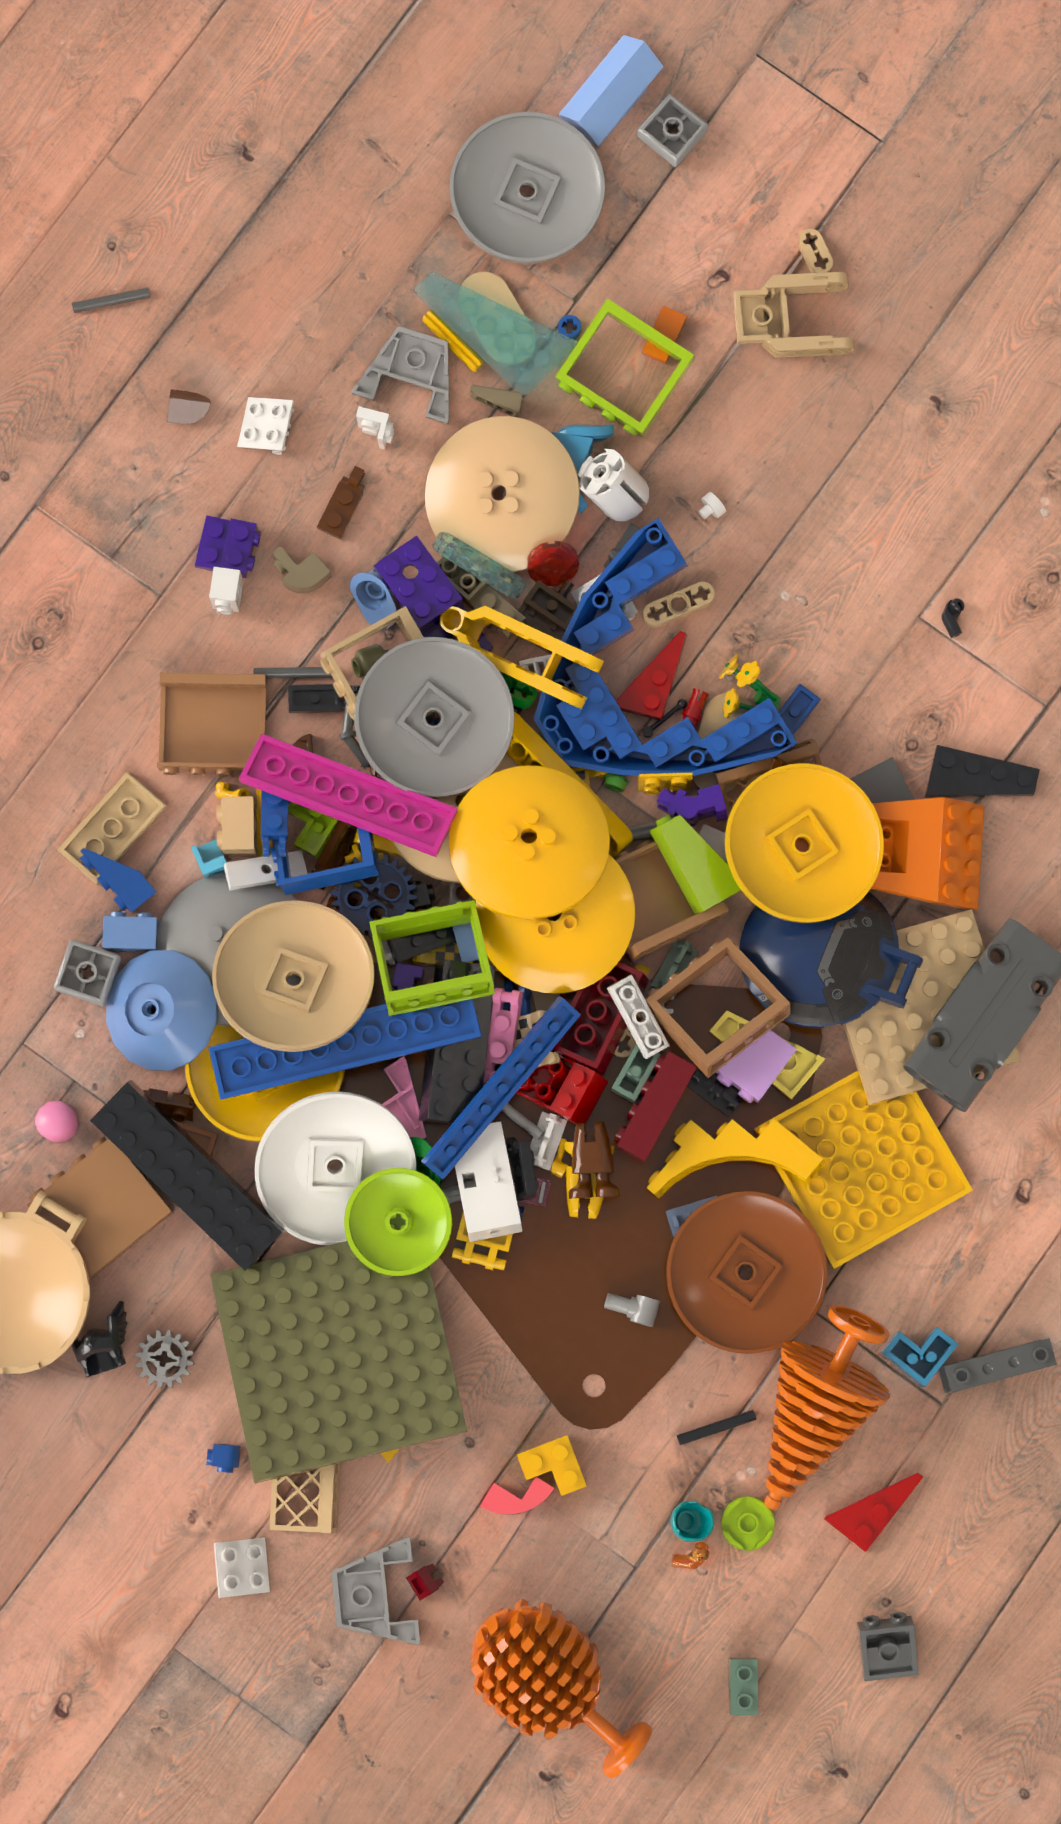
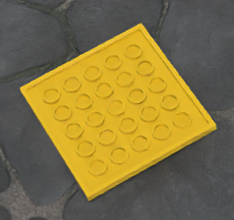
[753,1071,973,1269]

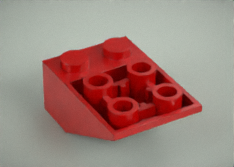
[516,1051,608,1125]

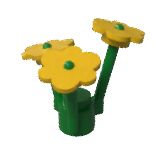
[718,654,781,718]

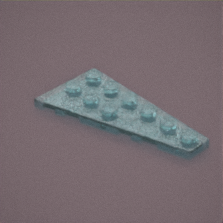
[413,271,578,398]

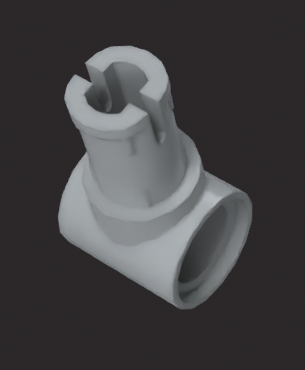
[604,1293,660,1327]

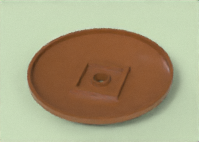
[666,1191,828,1354]

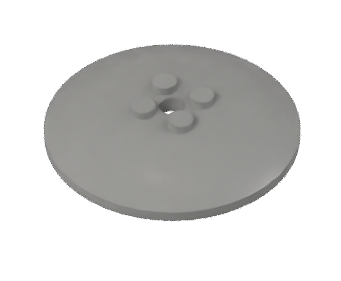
[450,112,605,264]
[354,637,514,797]
[157,872,301,1027]

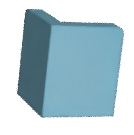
[191,840,227,878]

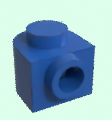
[206,1443,241,1473]

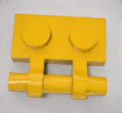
[452,1213,513,1271]

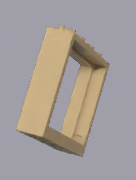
[320,606,435,720]

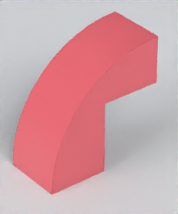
[480,1477,554,1514]

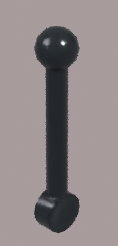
[642,699,688,738]

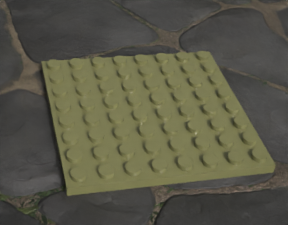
[210,1241,468,1484]

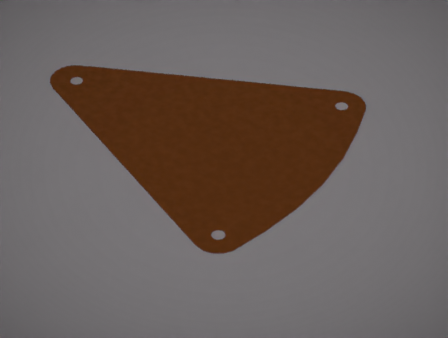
[339,962,822,1430]

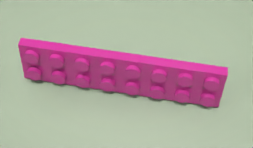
[239,733,457,857]

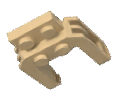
[733,272,854,358]

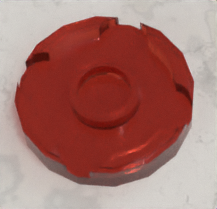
[527,541,580,586]

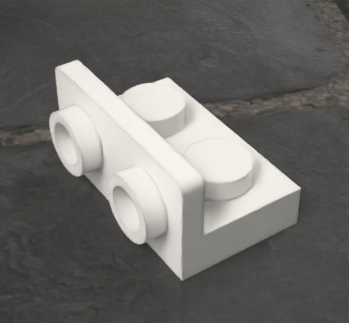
[356,406,395,450]

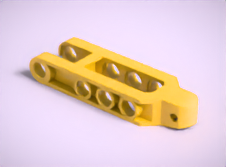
[440,606,604,709]

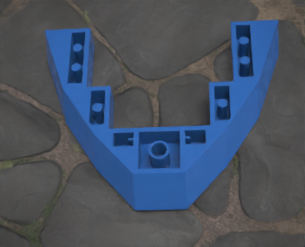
[534,518,798,776]

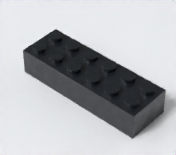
[419,959,495,1125]

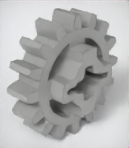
[135,1330,194,1389]

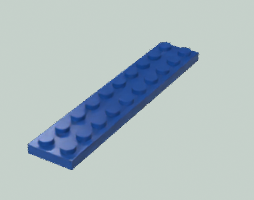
[208,999,482,1100]

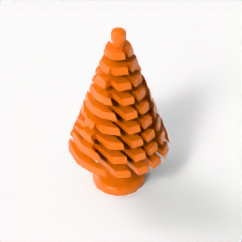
[764,1304,890,1510]

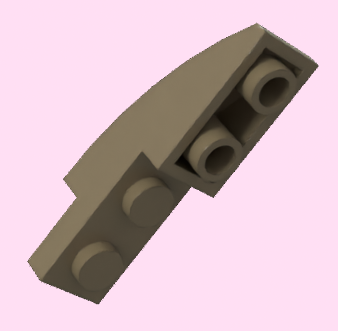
[437,550,527,640]

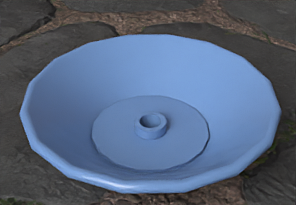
[106,950,217,1071]

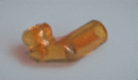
[671,1542,710,1569]

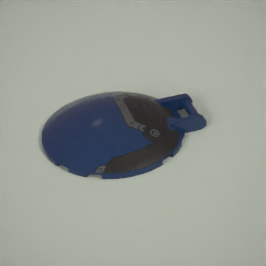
[739,891,923,1028]

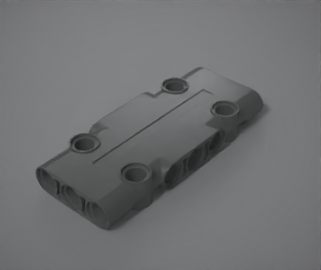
[903,918,1061,1112]

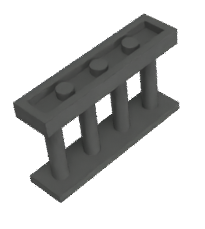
[938,1338,1057,1393]

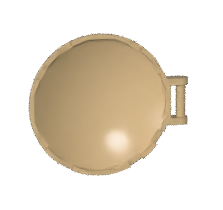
[0,1190,90,1374]

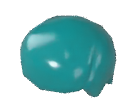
[670,1501,715,1542]

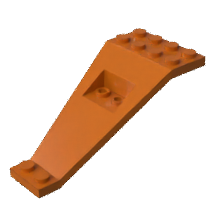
[795,797,984,910]

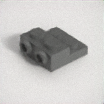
[857,1612,919,1681]

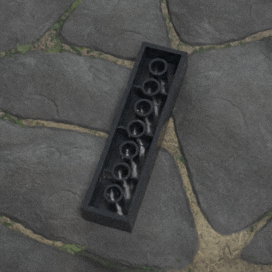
[90,1080,284,1271]

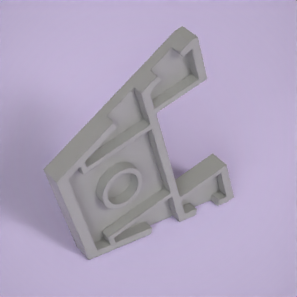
[351,326,449,425]
[331,1537,421,1645]

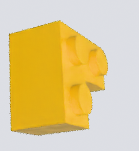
[517,1435,587,1496]

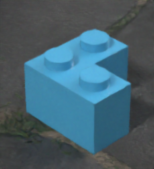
[880,1327,958,1387]

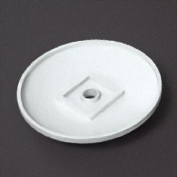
[255,1092,416,1246]

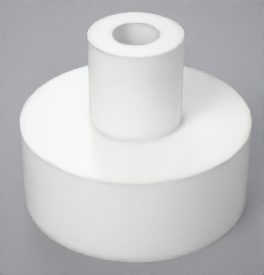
[698,492,726,519]

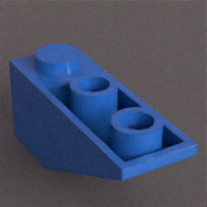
[80,848,156,912]

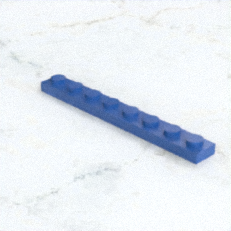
[421,996,581,1180]

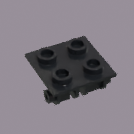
[687,1043,743,1117]

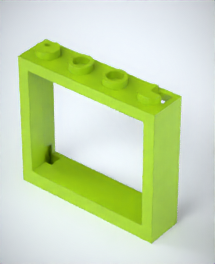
[555,298,695,437]
[369,900,495,1016]

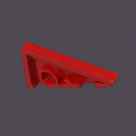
[616,631,687,721]
[824,1473,923,1552]

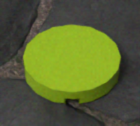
[721,1496,775,1551]

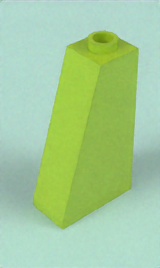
[649,814,741,914]

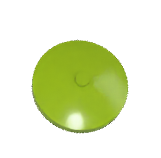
[344,1168,452,1276]

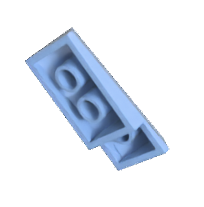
[558,35,663,147]

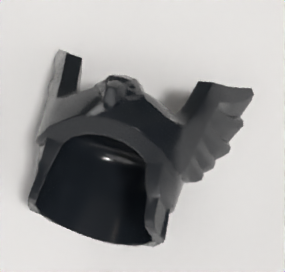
[71,1301,128,1377]

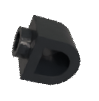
[407,881,436,912]

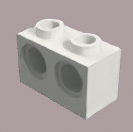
[209,567,244,615]

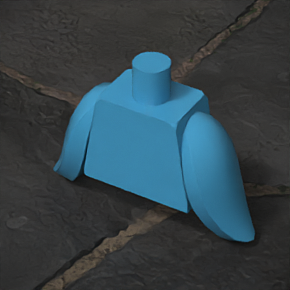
[552,424,614,514]

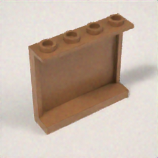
[157,672,267,776]
[614,840,729,962]
[27,1137,174,1281]

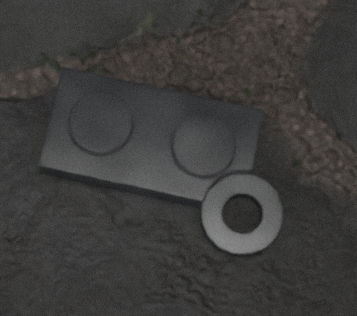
[505,1137,538,1200]

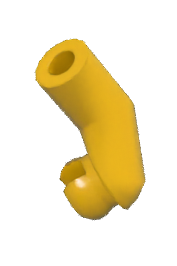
[215,782,250,799]

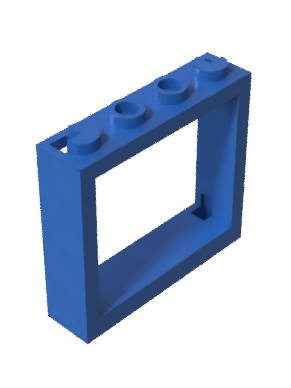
[271,770,379,895]

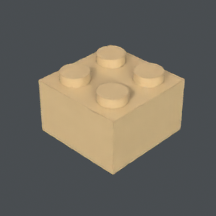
[216,796,257,858]

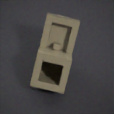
[273,546,332,594]

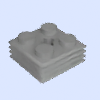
[637,94,708,167]
[53,939,122,1007]

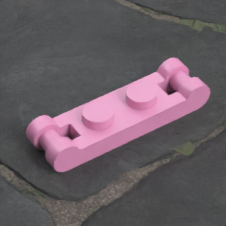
[483,987,523,1083]

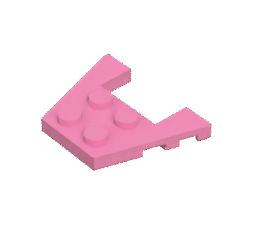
[381,1056,427,1139]

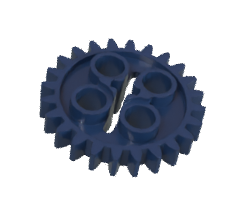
[330,853,417,940]

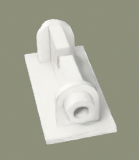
[530,1112,567,1171]

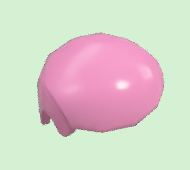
[35,1101,79,1143]

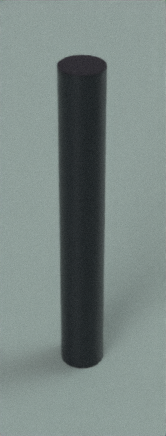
[676,1410,756,1445]

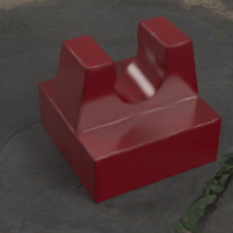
[406,1564,444,1601]

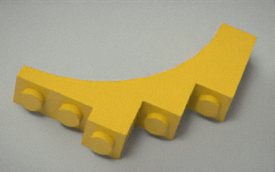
[647,1119,826,1199]

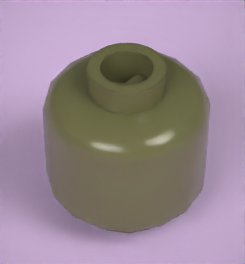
[351,644,388,680]

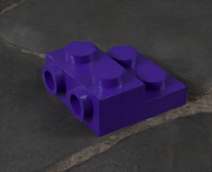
[195,515,261,578]

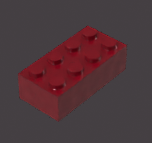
[552,962,649,1075]
[614,1052,697,1165]

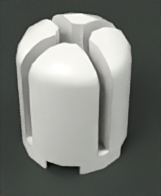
[578,449,649,521]

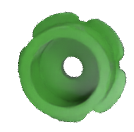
[604,773,629,792]

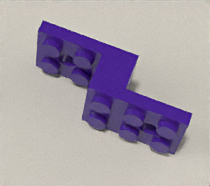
[374,535,493,652]

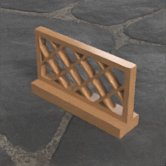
[713,739,822,820]

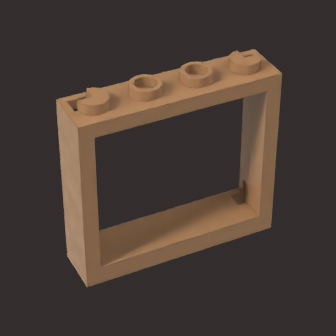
[645,937,790,1078]

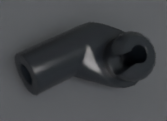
[941,598,965,639]

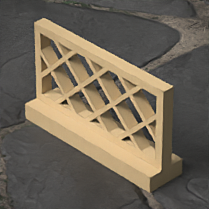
[270,1463,340,1533]

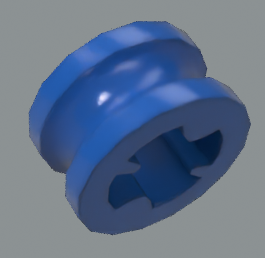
[558,315,581,341]

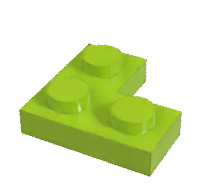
[288,802,339,859]

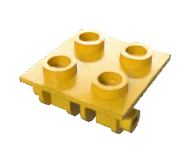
[637,773,693,795]

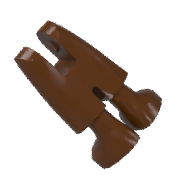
[569,1122,620,1199]

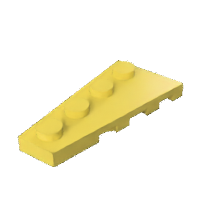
[709,1011,826,1100]

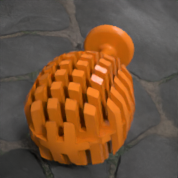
[470,1599,653,1779]

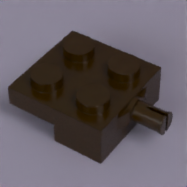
[518,580,577,655]

